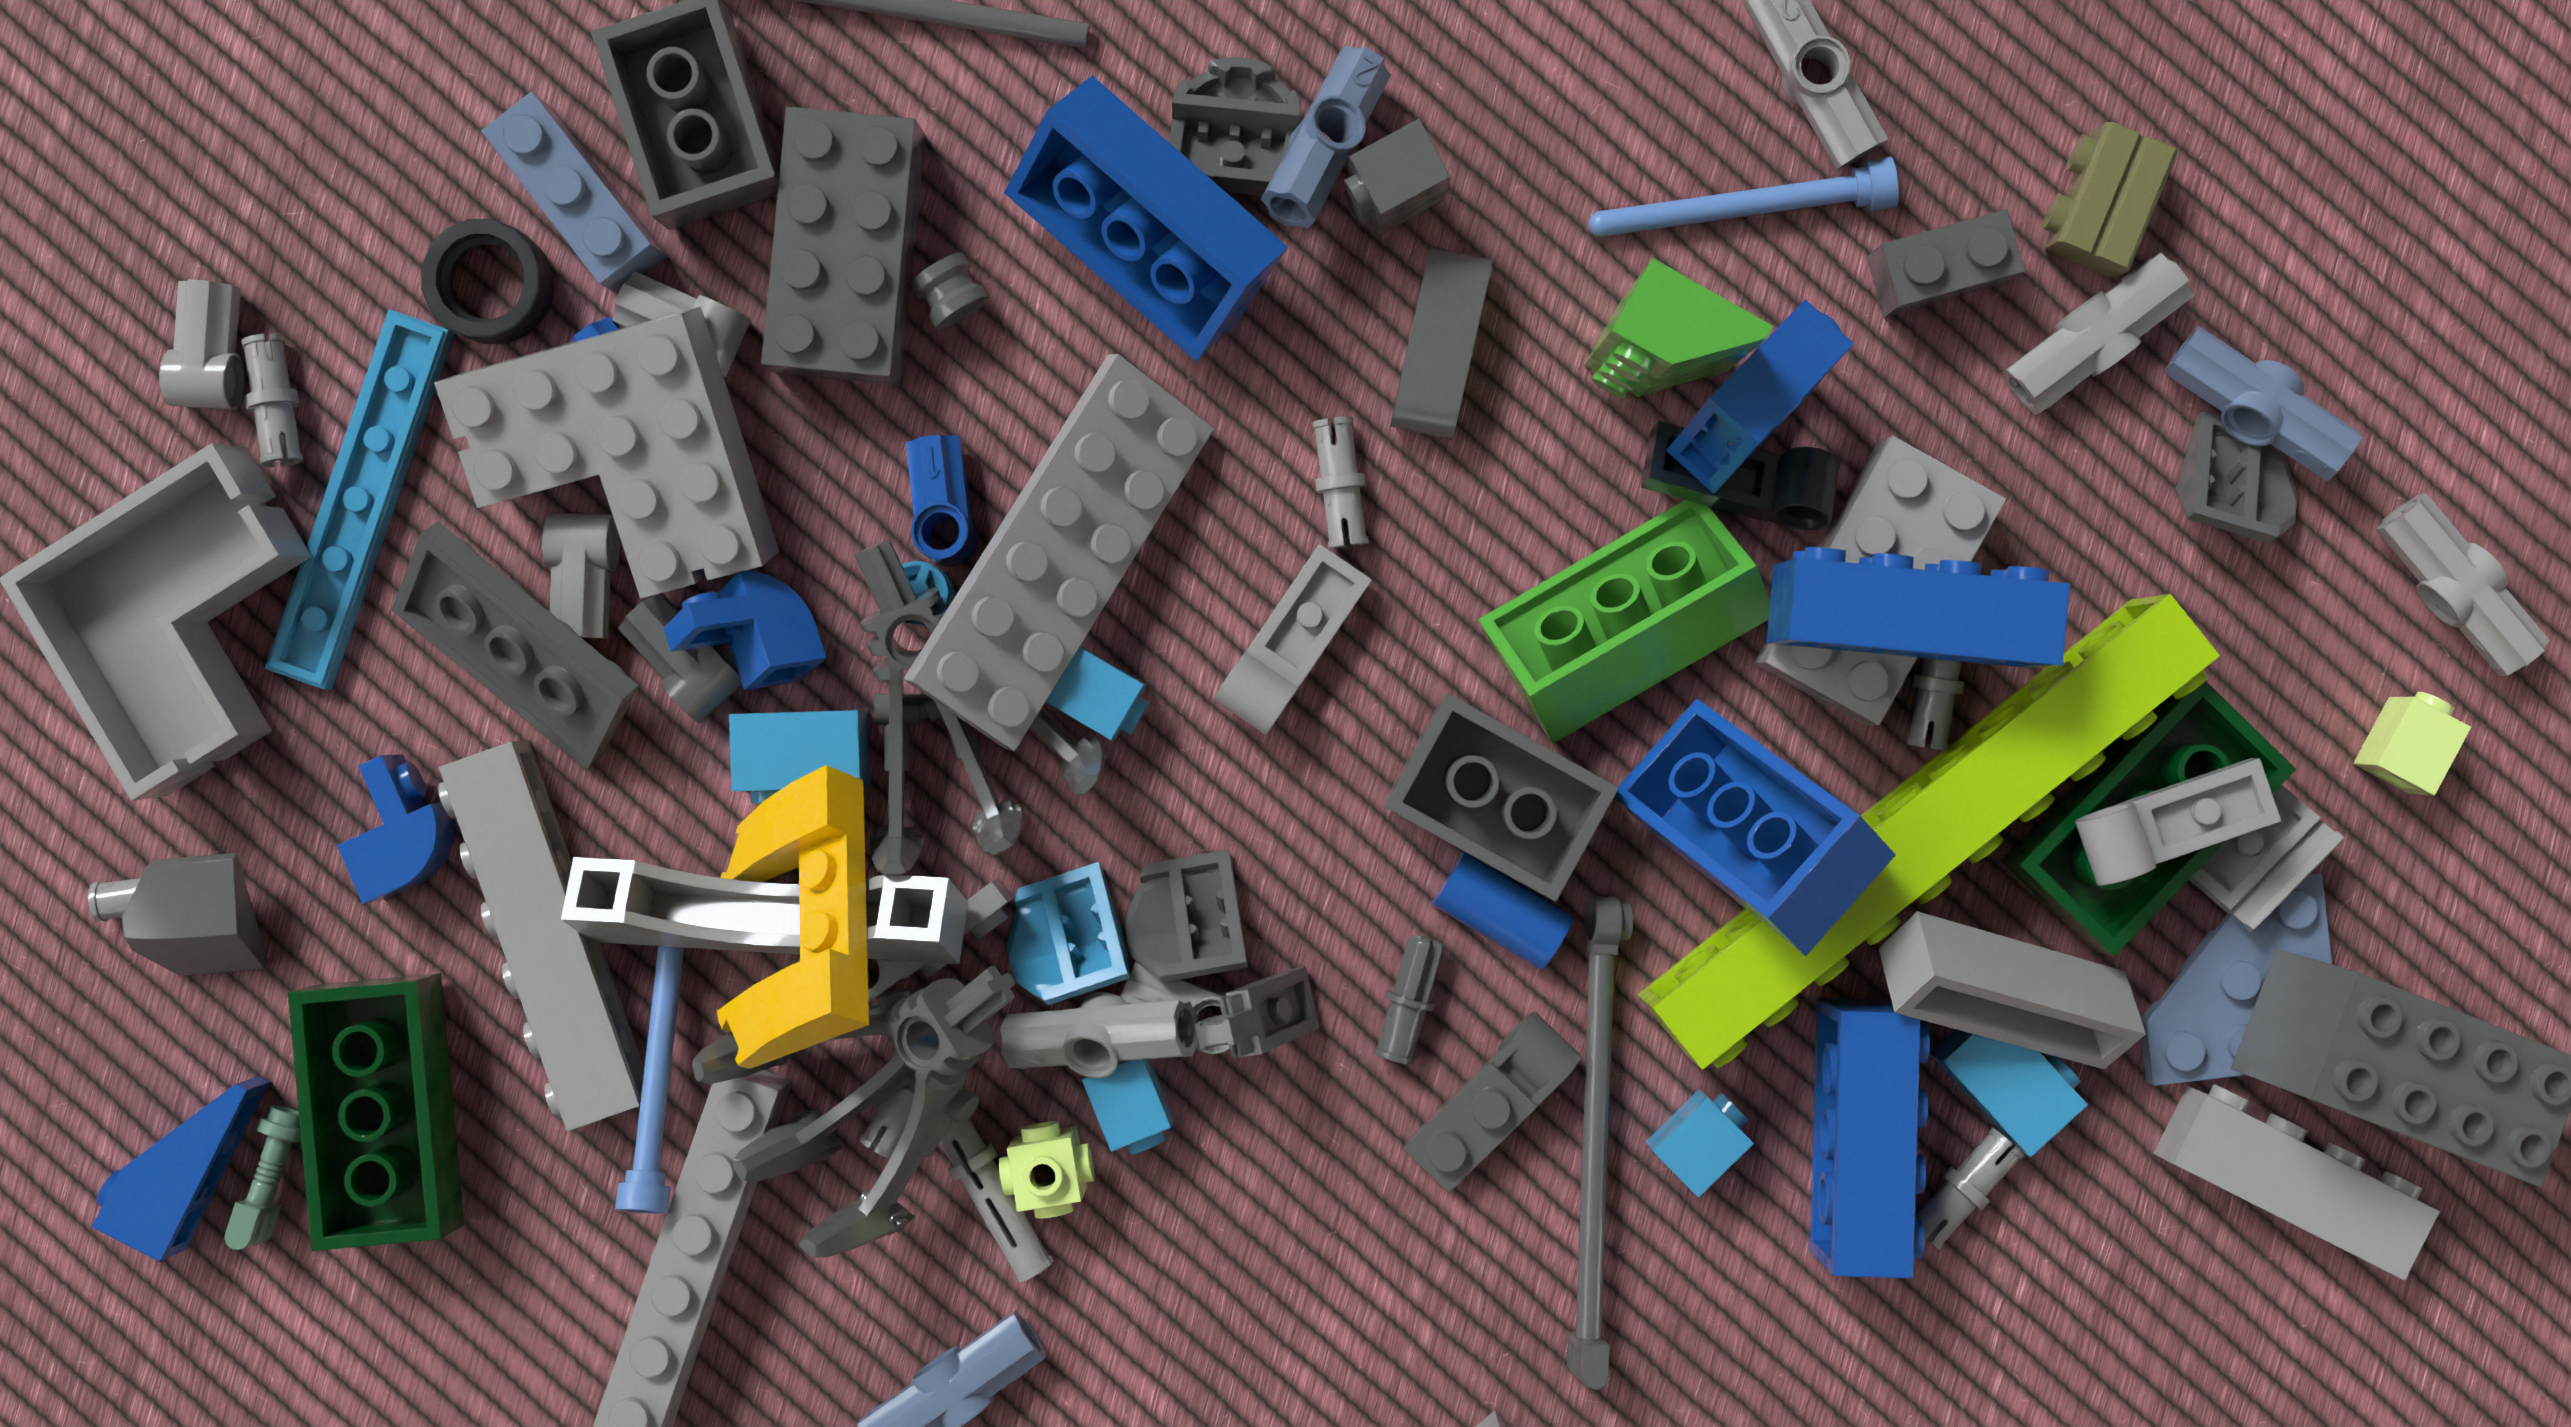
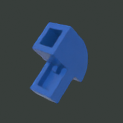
[663,571,827,690]
[337,754,456,904]

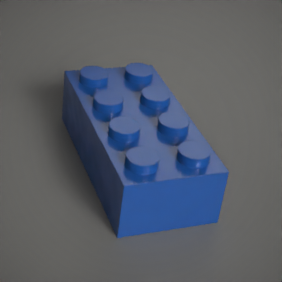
[1004,75,1289,362]
[1766,547,2070,668]
[1614,699,1896,956]
[1809,998,1930,1278]

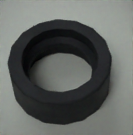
[421,219,553,344]

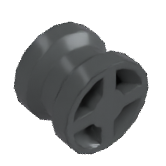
[909,252,990,330]

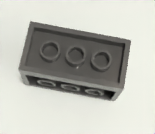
[2231,949,2571,1187]

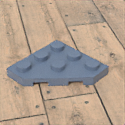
[2141,872,2333,1086]

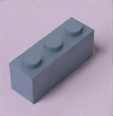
[481,91,668,295]

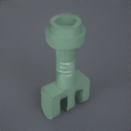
[224,1105,302,1250]

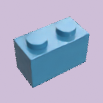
[729,710,870,803]
[1929,1029,2088,1157]

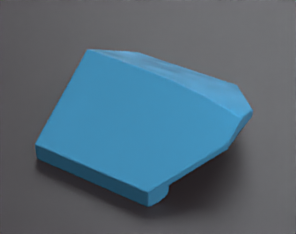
[1006,862,1130,1005]

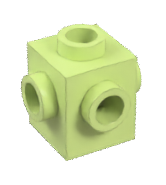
[999,1121,1095,1219]

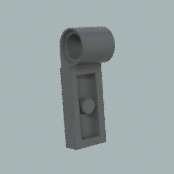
[1403,1011,1582,1193]

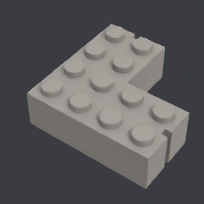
[434,306,779,599]
[0,443,312,801]

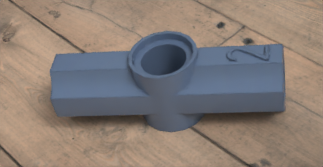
[1260,45,1391,229]
[2164,326,2363,482]
[857,1310,1047,1427]

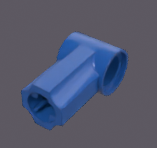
[905,434,978,566]

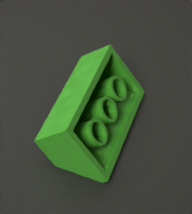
[1584,258,1774,398]
[1478,500,1770,744]

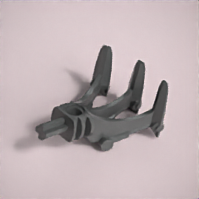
[854,539,1108,875]
[692,966,1015,1258]

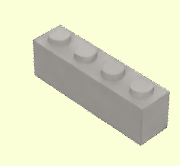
[1879,911,2146,1069]
[2153,1084,2440,1281]

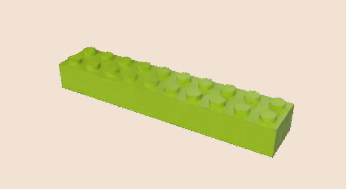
[1637,594,2220,1070]

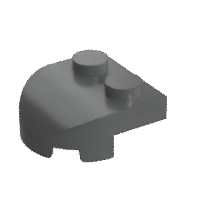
[1169,57,1300,196]

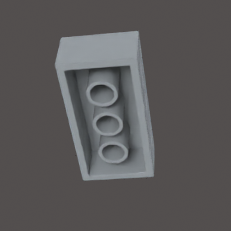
[1753,435,2006,726]

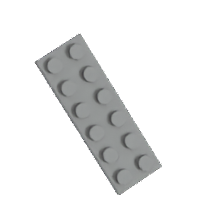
[903,354,1214,751]

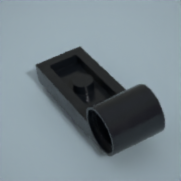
[1641,421,1840,530]

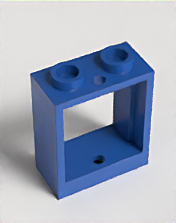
[1666,299,1854,494]

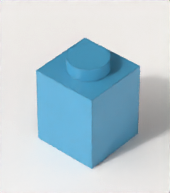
[1045,646,1150,740]
[1082,1059,1174,1155]
[1646,1089,1754,1198]

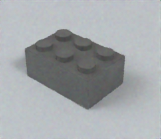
[591,0,781,230]
[1383,693,1619,902]

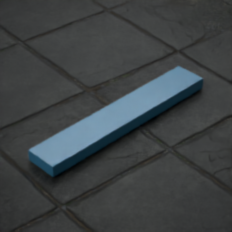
[265,309,455,690]

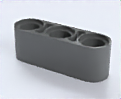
[1390,246,1493,440]

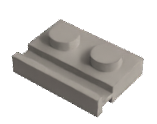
[2189,785,2344,934]

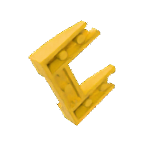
[717,765,869,1069]

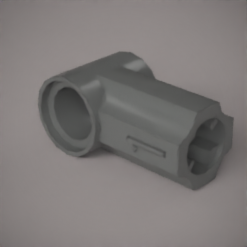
[618,593,742,723]

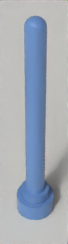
[1589,157,1899,237]
[615,946,684,1214]

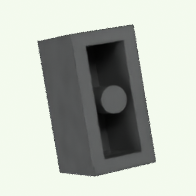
[1343,119,1451,237]
[1867,209,2025,317]

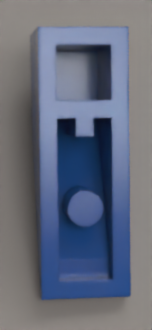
[91,1076,271,1262]

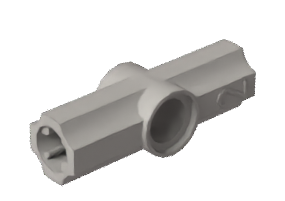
[1743,0,1888,170]
[2002,253,2194,415]
[2376,493,2550,676]
[1000,992,1198,1079]

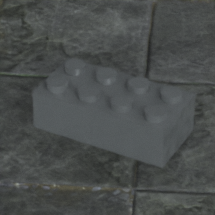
[761,106,926,386]

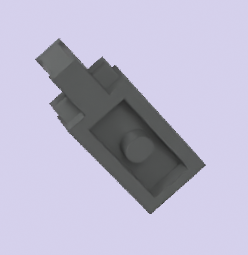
[1195,966,1319,1058]

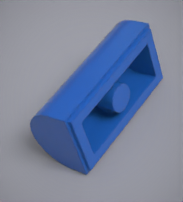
[1431,851,1574,970]

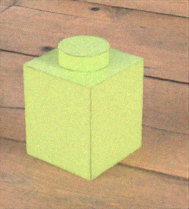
[2353,692,2471,796]

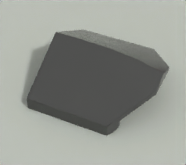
[2175,410,2297,544]
[1124,849,1248,983]
[122,853,268,976]

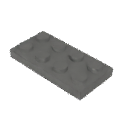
[391,521,639,770]

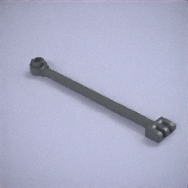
[1567,896,1633,1390]

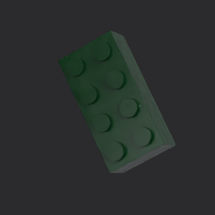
[2001,681,2297,956]
[288,973,465,1251]

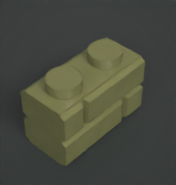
[2042,122,2178,278]

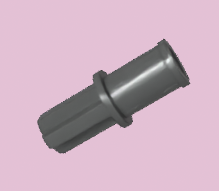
[1374,935,1444,1065]

